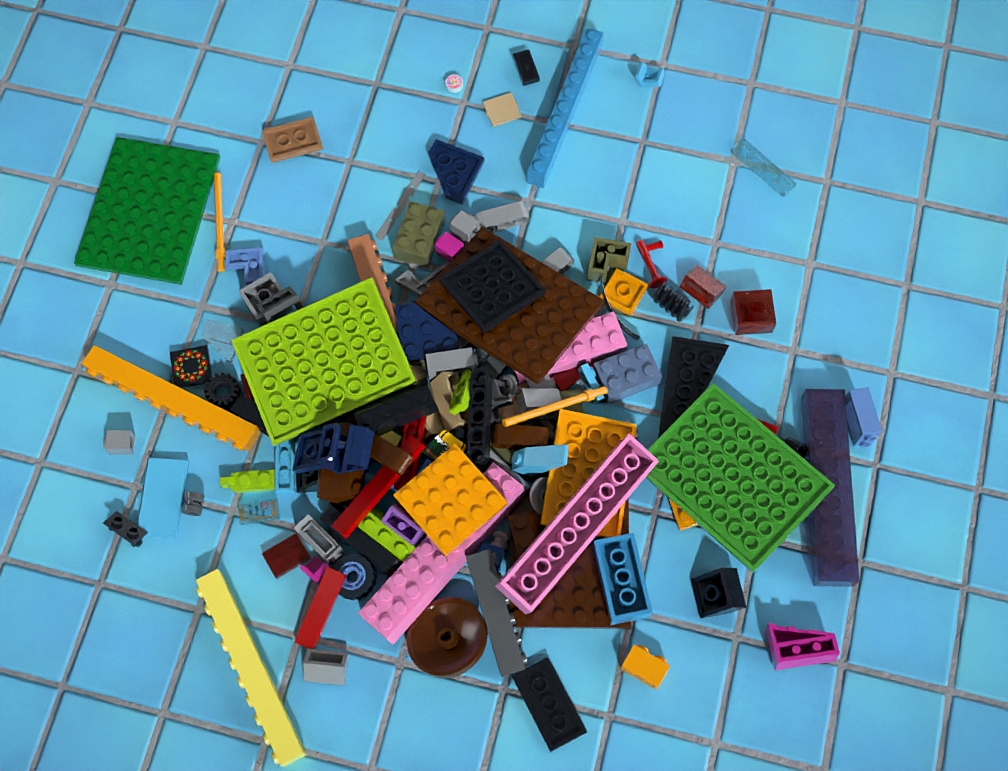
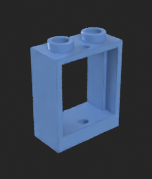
[841,387,882,448]

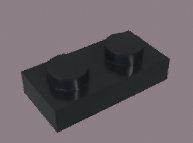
[513,49,540,86]

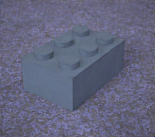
[593,343,662,405]

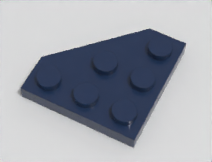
[428,139,485,205]
[395,303,459,362]

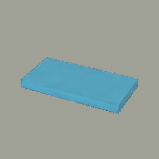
[138,458,189,538]

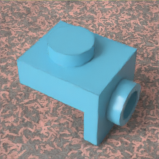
[635,62,665,87]

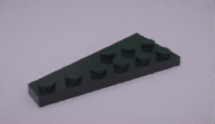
[658,336,729,439]

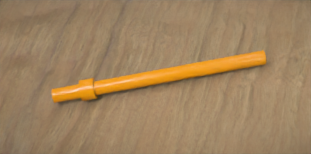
[214,173,226,272]
[502,386,607,427]

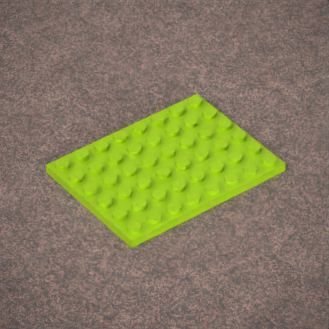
[231,277,417,446]

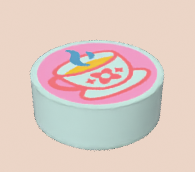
[445,75,463,93]

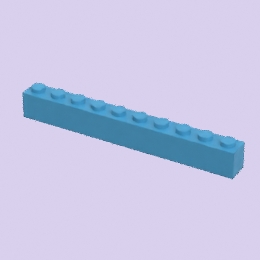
[527,28,604,188]

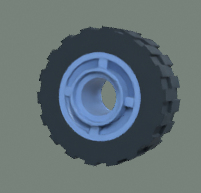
[332,554,377,601]

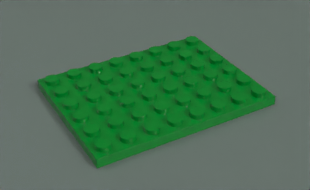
[74,137,221,285]

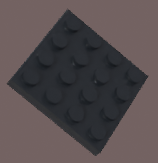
[438,240,546,334]

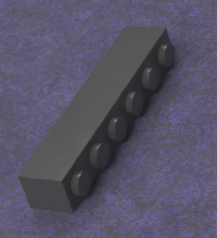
[466,549,528,677]

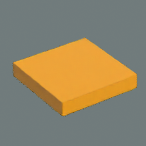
[599,268,649,316]

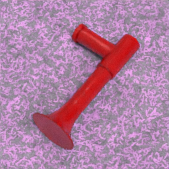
[636,240,667,289]

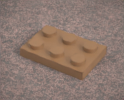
[262,116,323,164]

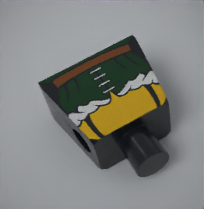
[421,426,467,462]

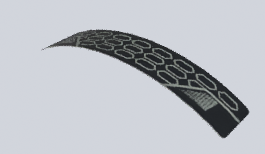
[601,276,640,340]

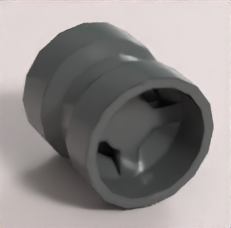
[181,492,205,516]

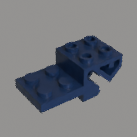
[292,423,374,474]

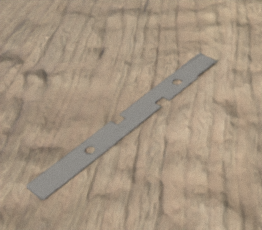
[375,171,426,240]

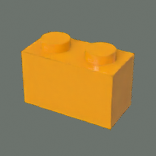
[621,644,670,690]

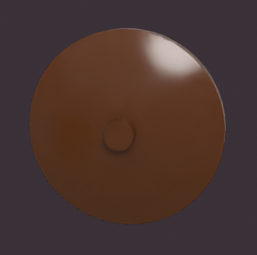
[407,597,488,678]

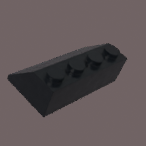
[354,377,439,436]

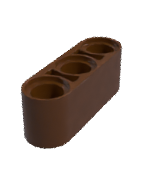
[491,424,550,450]
[370,434,414,476]

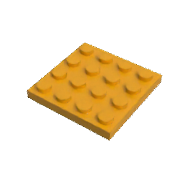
[393,444,508,557]

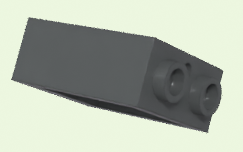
[256,286,303,324]

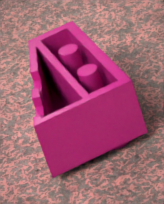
[765,623,840,670]

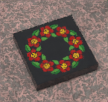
[170,345,213,388]

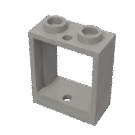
[426,347,478,382]

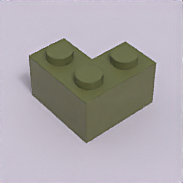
[587,237,631,283]

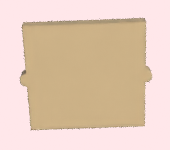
[483,93,522,127]

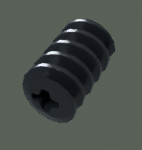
[653,282,694,322]

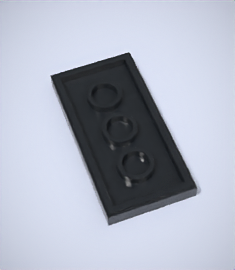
[512,657,587,753]

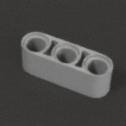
[474,201,530,233]

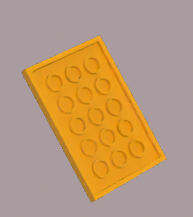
[540,409,636,538]

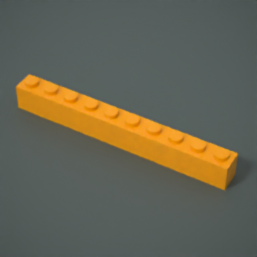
[82,345,261,452]

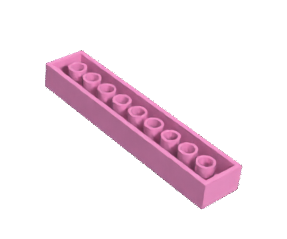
[495,434,659,614]
[358,462,526,645]

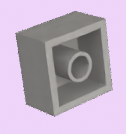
[239,272,293,327]

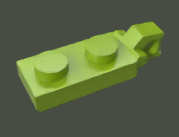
[449,368,472,416]
[220,469,275,493]

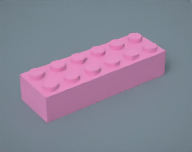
[512,312,627,385]

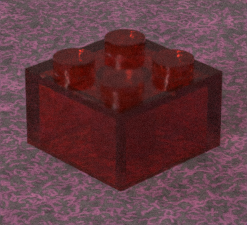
[730,289,776,335]

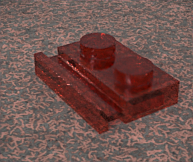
[261,533,312,579]

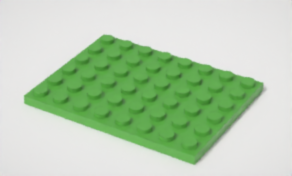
[645,383,835,573]

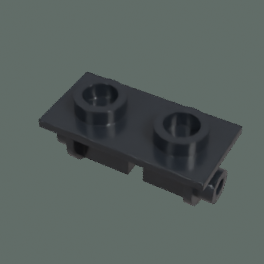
[103,511,148,547]

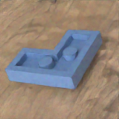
[225,247,264,285]

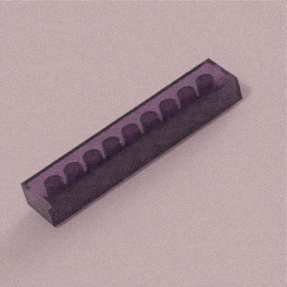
[801,389,860,587]

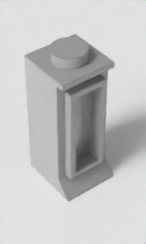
[294,514,344,566]

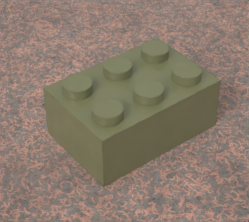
[392,201,446,268]

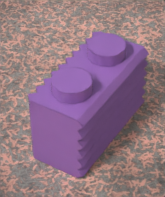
[381,502,425,545]

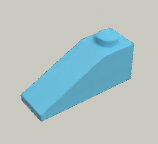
[511,444,569,477]

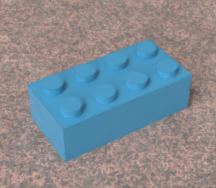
[593,533,653,625]

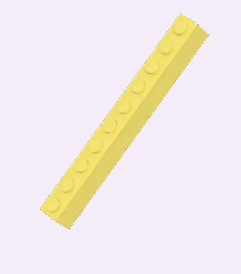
[196,569,306,767]

